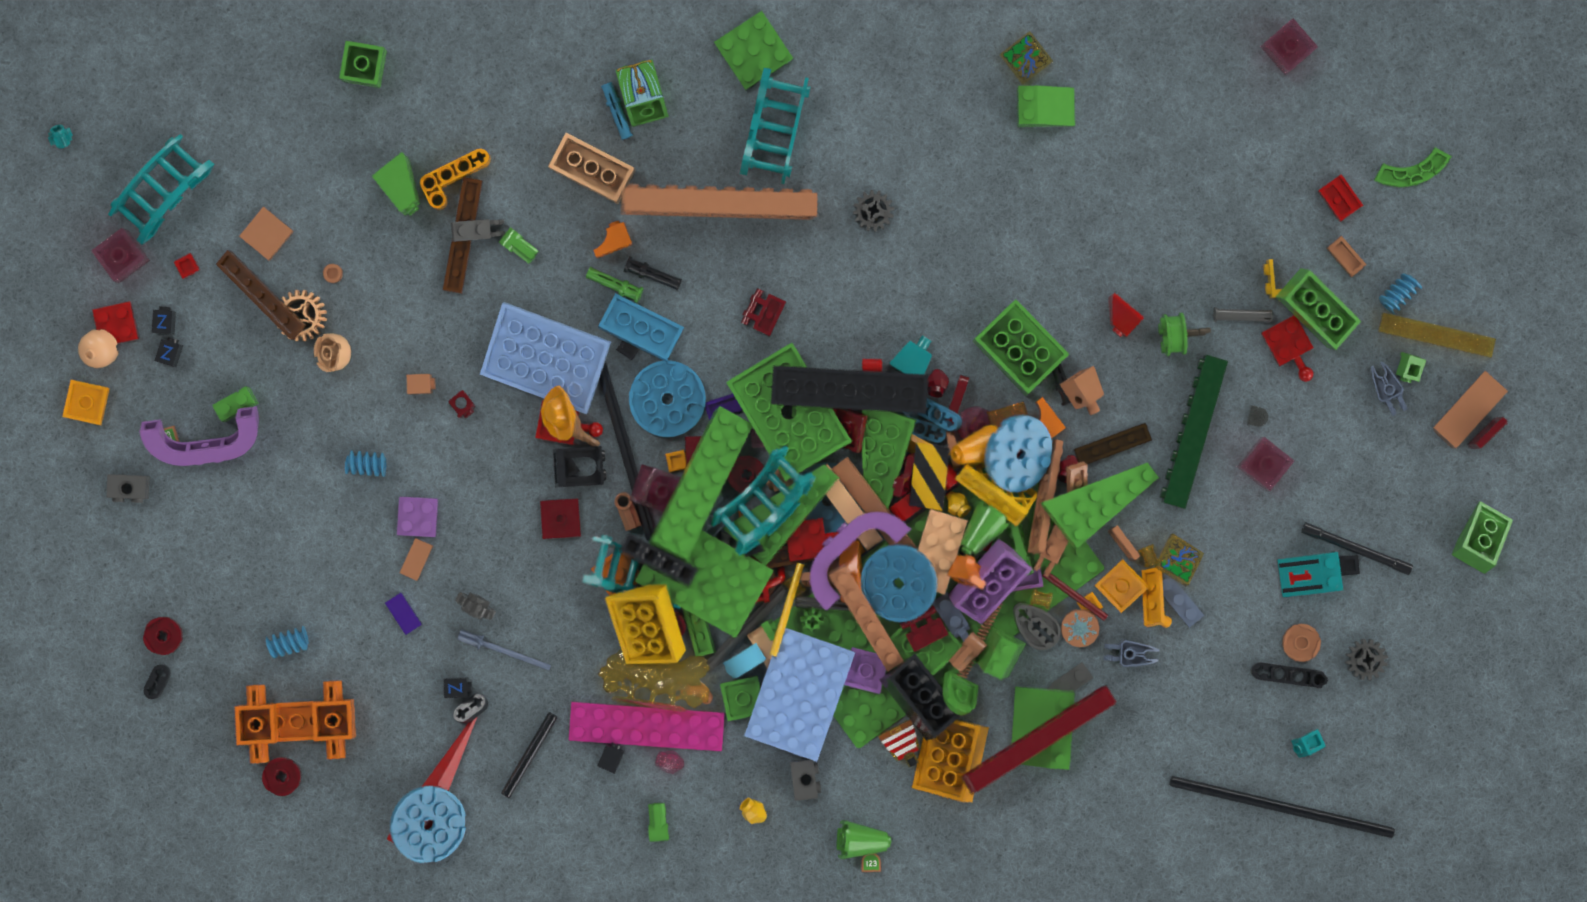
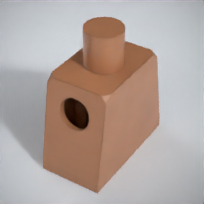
[1060,366,1104,415]

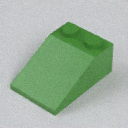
[1017,86,1075,127]
[1452,501,1513,574]

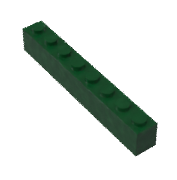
[1159,355,1228,509]

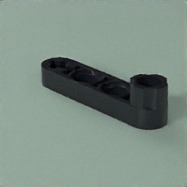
[1251,662,1328,688]

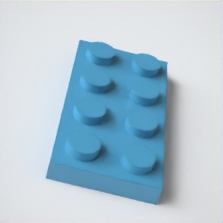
[598,293,684,362]

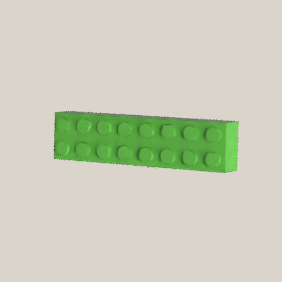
[649,406,752,561]

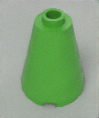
[960,501,1010,556]
[836,820,891,859]

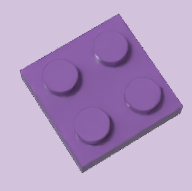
[397,497,438,537]
[844,647,886,694]

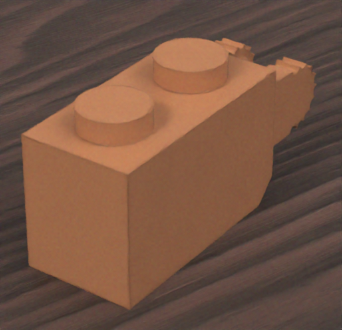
[1033,523,1069,577]

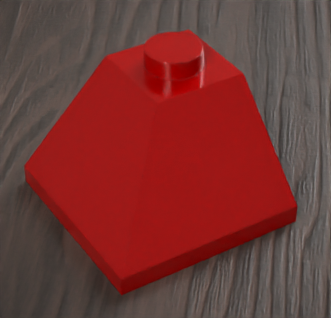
[1108,293,1144,337]

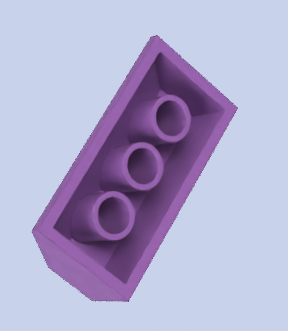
[948,539,1032,625]

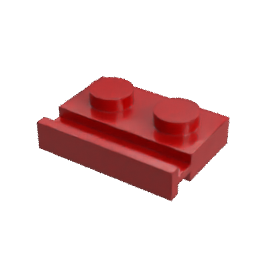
[1318,174,1363,222]

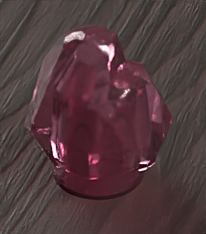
[655,750,685,774]

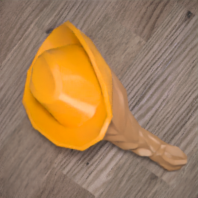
[541,385,600,447]

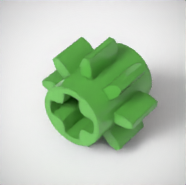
[800,607,824,633]

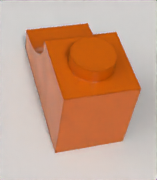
[593,221,633,258]
[1035,397,1066,439]
[947,554,986,589]

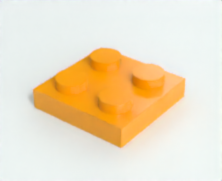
[62,380,110,425]
[1094,559,1149,613]

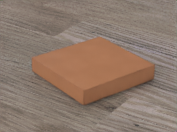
[239,207,294,261]

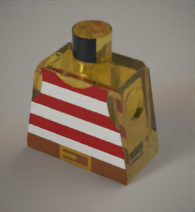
[878,719,921,767]

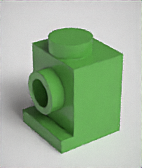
[1396,352,1426,383]

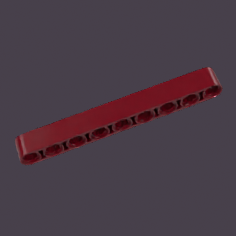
[961,685,1117,794]

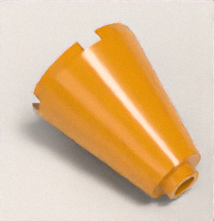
[951,425,998,464]

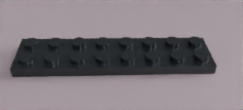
[771,366,928,414]

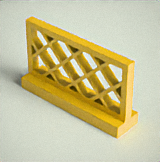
[955,463,1038,526]

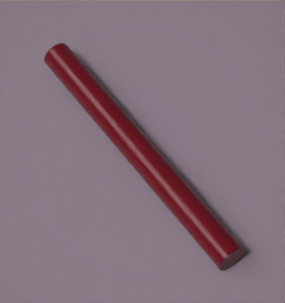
[1042,573,1108,621]

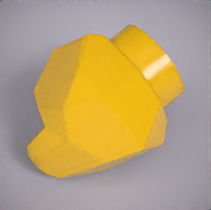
[946,492,972,518]
[739,798,767,824]

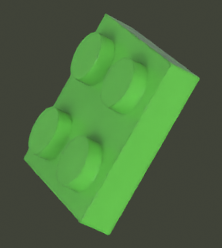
[720,675,760,721]

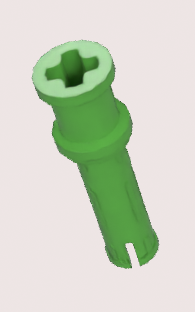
[586,267,644,303]

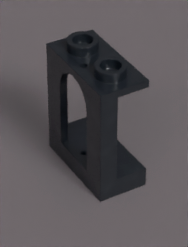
[553,446,606,488]

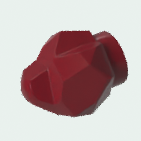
[927,369,949,398]
[1057,455,1079,483]

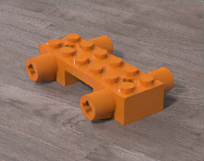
[235,680,356,763]

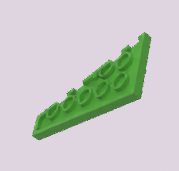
[862,410,917,514]
[1040,463,1159,549]
[723,465,840,566]

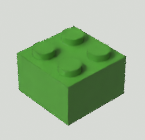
[339,41,387,88]

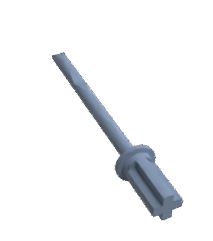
[457,629,551,670]

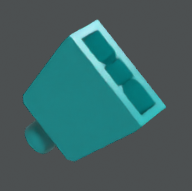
[889,335,932,374]

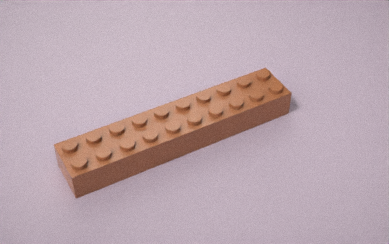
[621,184,817,220]

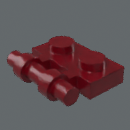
[741,288,786,336]
[900,605,949,652]

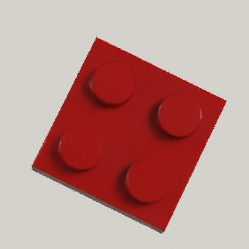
[92,301,139,344]

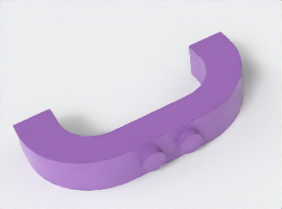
[140,406,259,466]
[810,512,910,610]

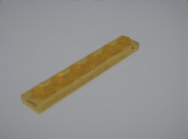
[1378,313,1496,358]

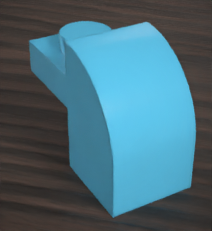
[723,643,766,679]

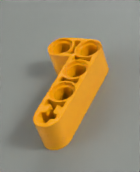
[420,149,491,210]

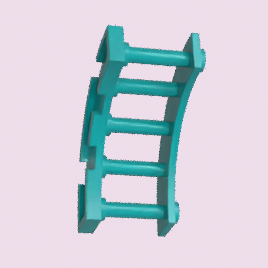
[739,68,811,184]
[108,134,215,245]
[711,446,815,556]
[582,535,681,609]

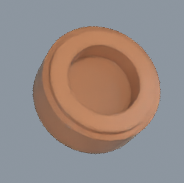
[323,264,343,283]

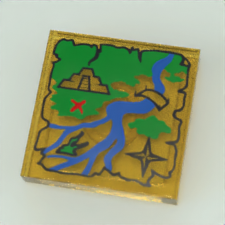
[999,31,1053,85]
[1154,534,1204,587]

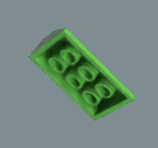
[972,299,1069,396]
[1011,686,1075,770]

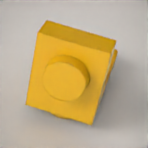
[1263,259,1282,299]

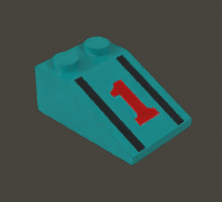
[1277,552,1343,597]

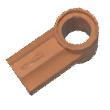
[614,492,641,531]
[949,632,987,672]

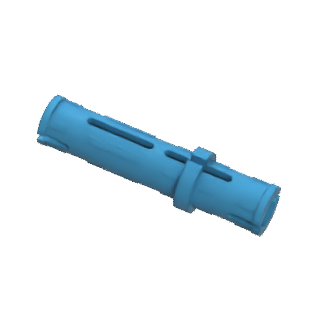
[601,82,633,140]

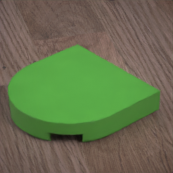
[943,671,978,715]

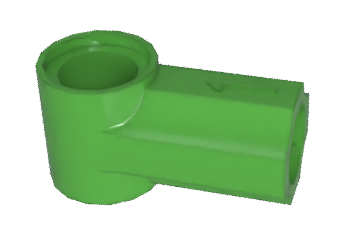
[499,227,539,264]
[648,803,669,842]

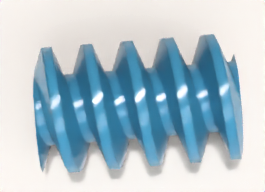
[1379,273,1422,315]
[345,450,386,477]
[266,626,309,659]

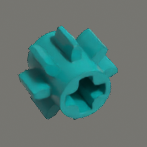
[48,124,73,149]

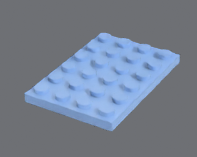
[480,302,611,414]
[744,628,855,762]

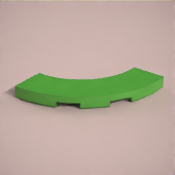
[1373,148,1452,187]

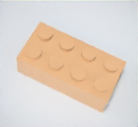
[548,133,636,204]
[917,509,967,595]

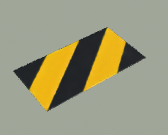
[910,442,950,511]

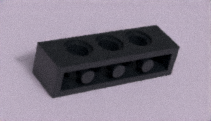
[620,534,698,588]

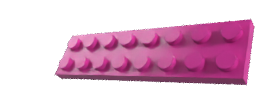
[569,702,725,751]

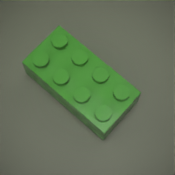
[1276,268,1361,350]

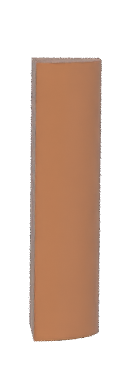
[1433,371,1508,448]

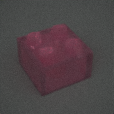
[1260,18,1318,75]
[91,228,150,283]
[1237,437,1294,491]
[629,464,681,512]

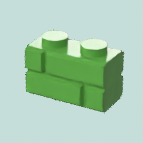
[212,386,259,422]

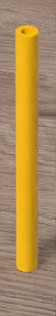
[769,563,804,657]

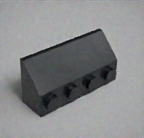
[880,654,960,740]

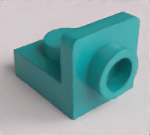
[1291,729,1326,758]

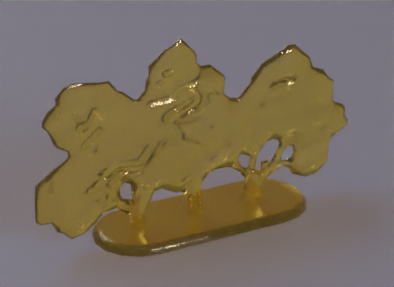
[598,649,710,712]

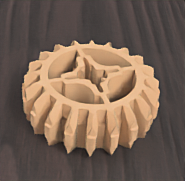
[277,290,327,341]

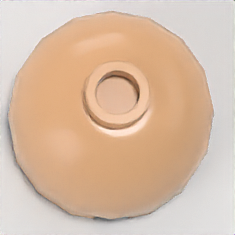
[78,329,118,369]
[314,333,351,372]

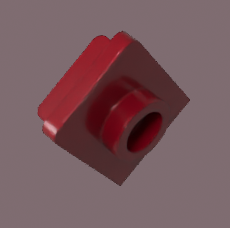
[448,390,476,419]

